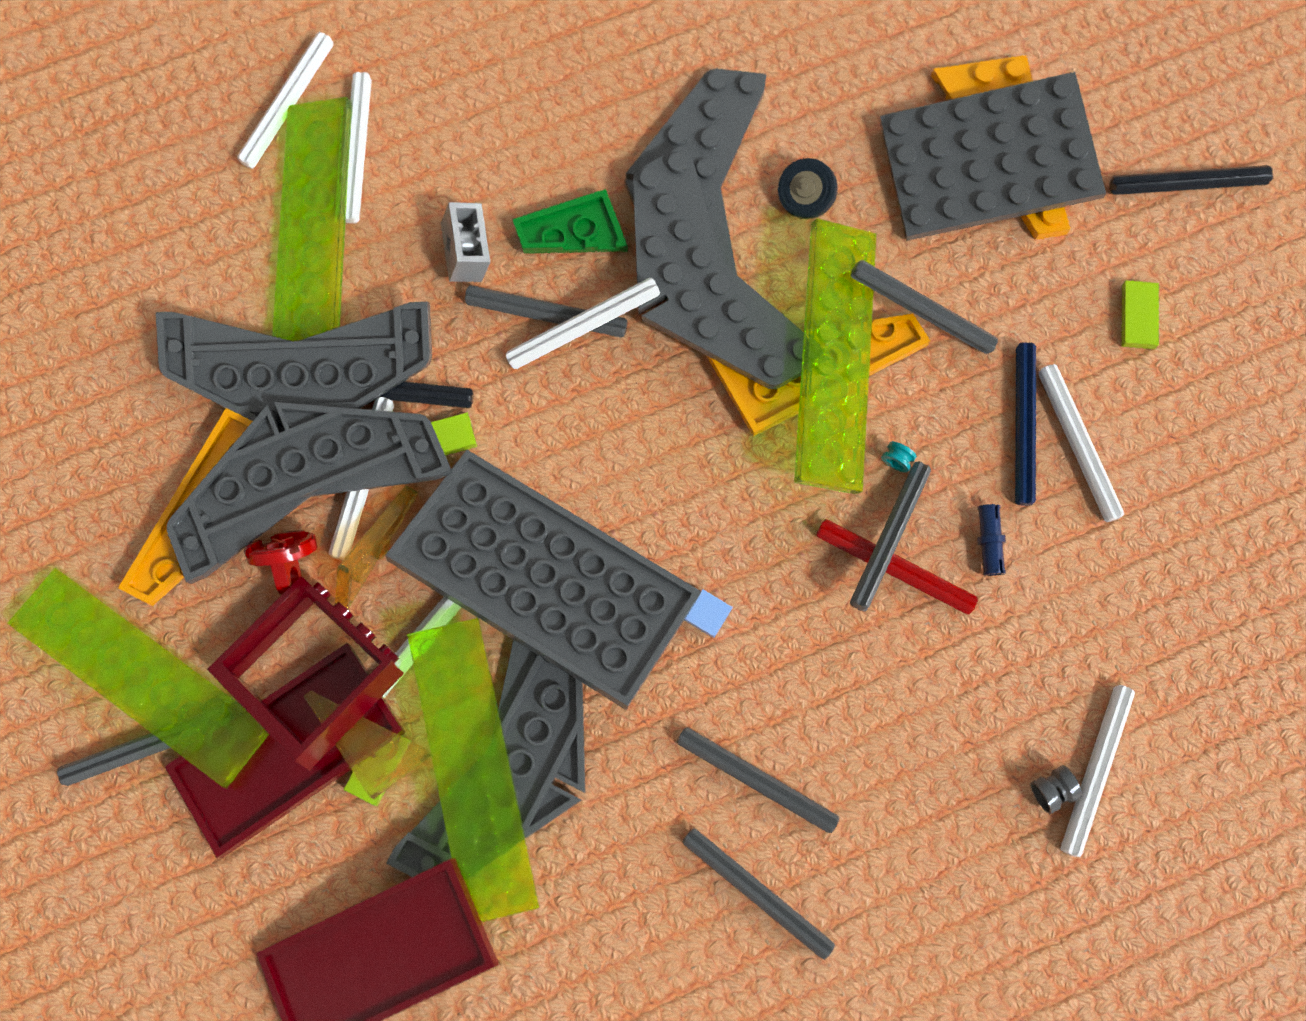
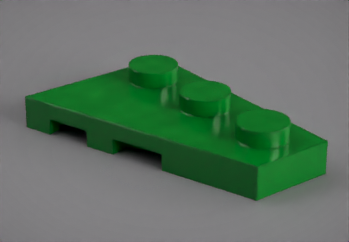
[512,189,628,254]

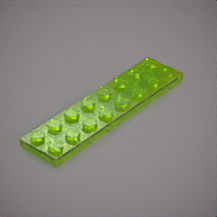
[272,97,352,341]
[794,218,877,495]
[7,568,269,788]
[407,618,540,922]

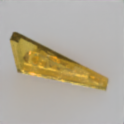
[335,485,418,609]
[304,691,432,799]

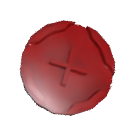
[244,530,318,595]

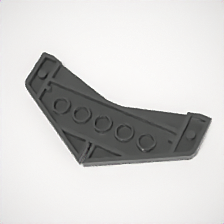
[625,69,766,275]
[633,144,826,389]
[156,302,432,433]
[167,402,453,584]
[386,640,586,881]

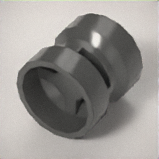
[1030,765,1083,815]

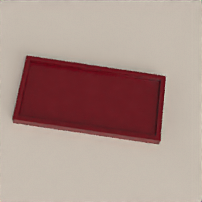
[164,643,405,859]
[256,858,499,1021]

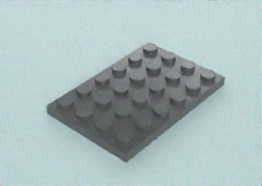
[880,72,1106,241]

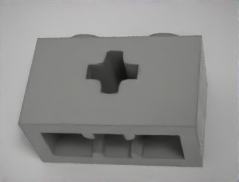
[441,202,491,282]

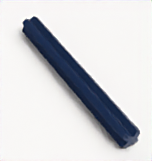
[1015,342,1036,506]

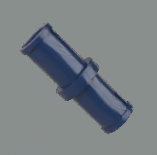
[977,504,1006,576]

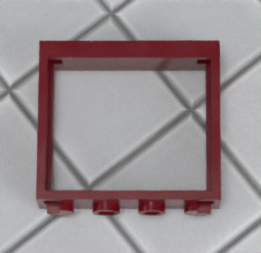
[207,576,404,771]

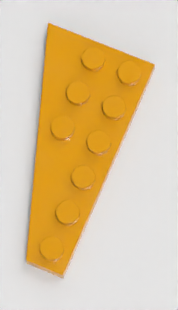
[931,55,1071,240]
[706,313,930,437]
[118,408,253,606]

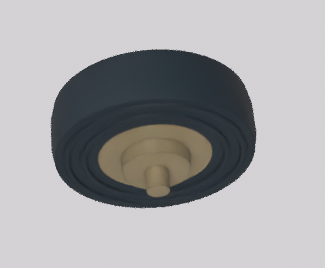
[778,158,838,219]

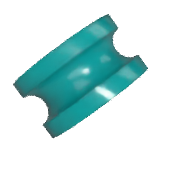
[881,441,917,473]

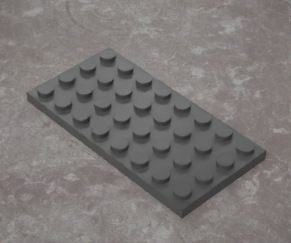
[385,450,702,710]

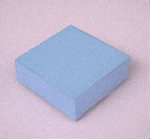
[684,589,733,638]

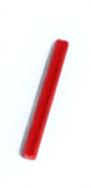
[817,519,978,614]

